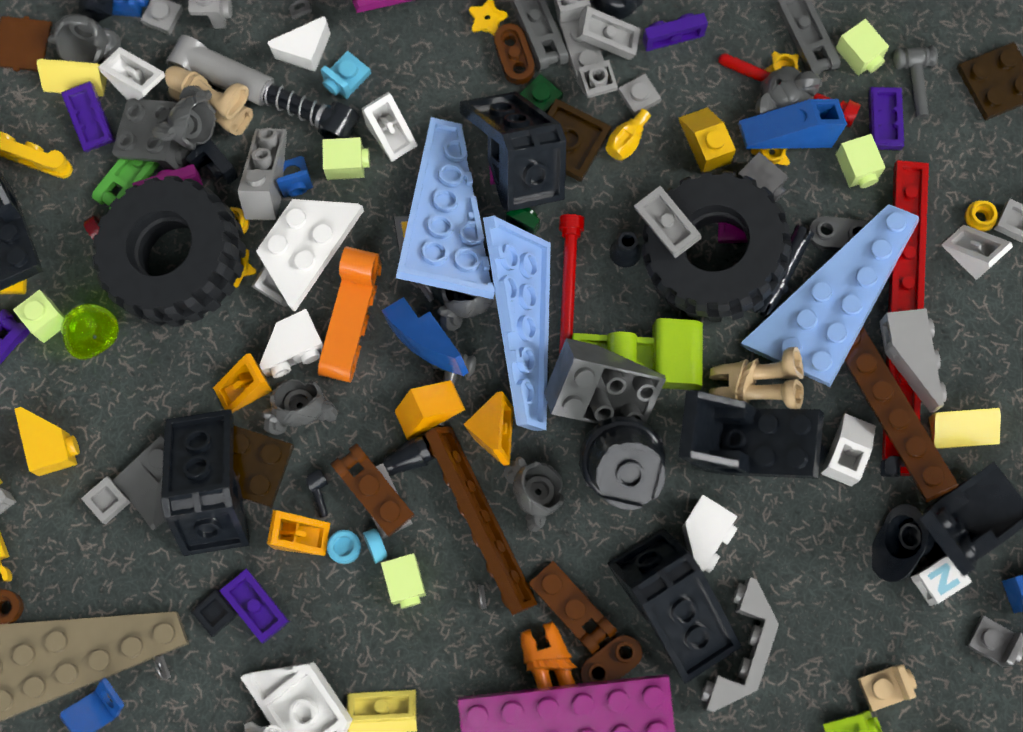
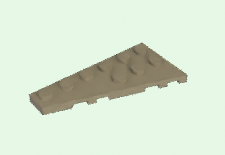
[0,611,189,722]

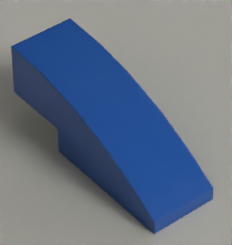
[381,297,469,376]

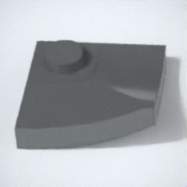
[112,435,166,530]

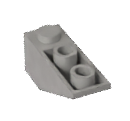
[238,128,287,220]
[879,308,947,413]

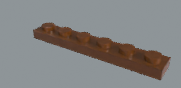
[844,327,958,503]
[425,426,538,615]

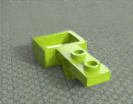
[572,318,703,390]

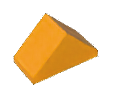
[213,353,273,413]
[395,380,465,440]
[463,391,514,466]
[267,510,330,556]

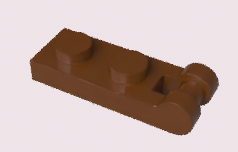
[330,443,415,537]
[528,561,617,655]

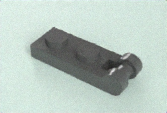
[509,0,569,71]
[776,0,841,76]

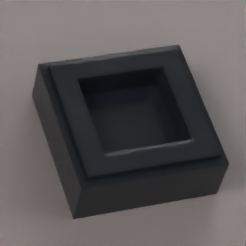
[190,589,238,637]

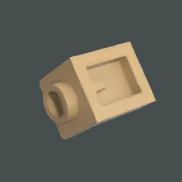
[858,664,917,712]

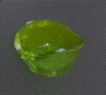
[61,303,119,360]

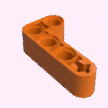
[318,246,382,383]

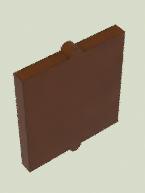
[0,16,52,72]

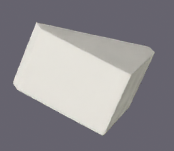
[268,16,331,71]
[98,47,165,100]
[362,92,418,162]
[941,225,1013,280]

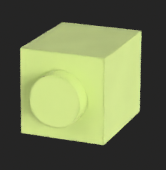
[835,19,889,76]
[836,134,886,188]
[322,137,370,180]
[13,289,69,343]
[381,553,426,609]

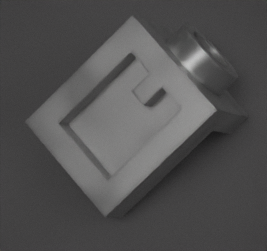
[966,616,1023,667]

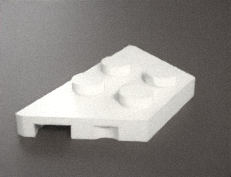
[256,199,364,311]
[240,662,353,732]

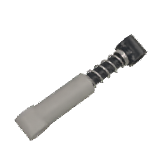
[166,34,360,139]

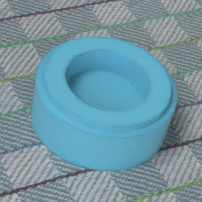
[363,528,387,564]
[327,530,361,564]

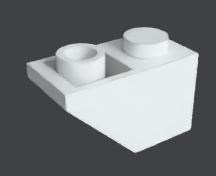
[259,309,323,378]
[820,413,876,487]
[682,495,738,573]

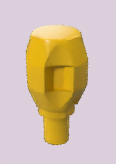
[605,109,651,161]

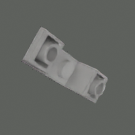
[554,0,618,98]
[700,577,779,712]

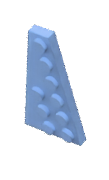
[396,117,495,299]
[741,204,919,387]
[483,215,551,431]

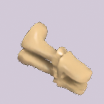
[165,66,253,135]
[709,347,804,409]

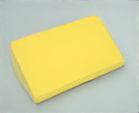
[37,59,107,96]
[929,408,1001,449]
[347,690,417,732]

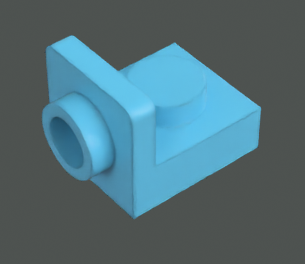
[321,51,371,99]

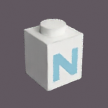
[911,555,972,606]

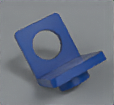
[276,156,313,197]
[60,678,124,732]

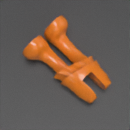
[520,622,577,688]

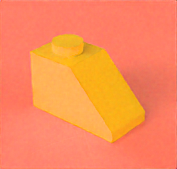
[678,108,736,172]
[14,407,80,476]

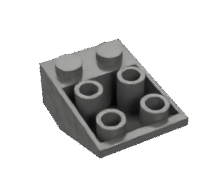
[544,338,666,424]

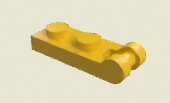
[0,131,73,178]

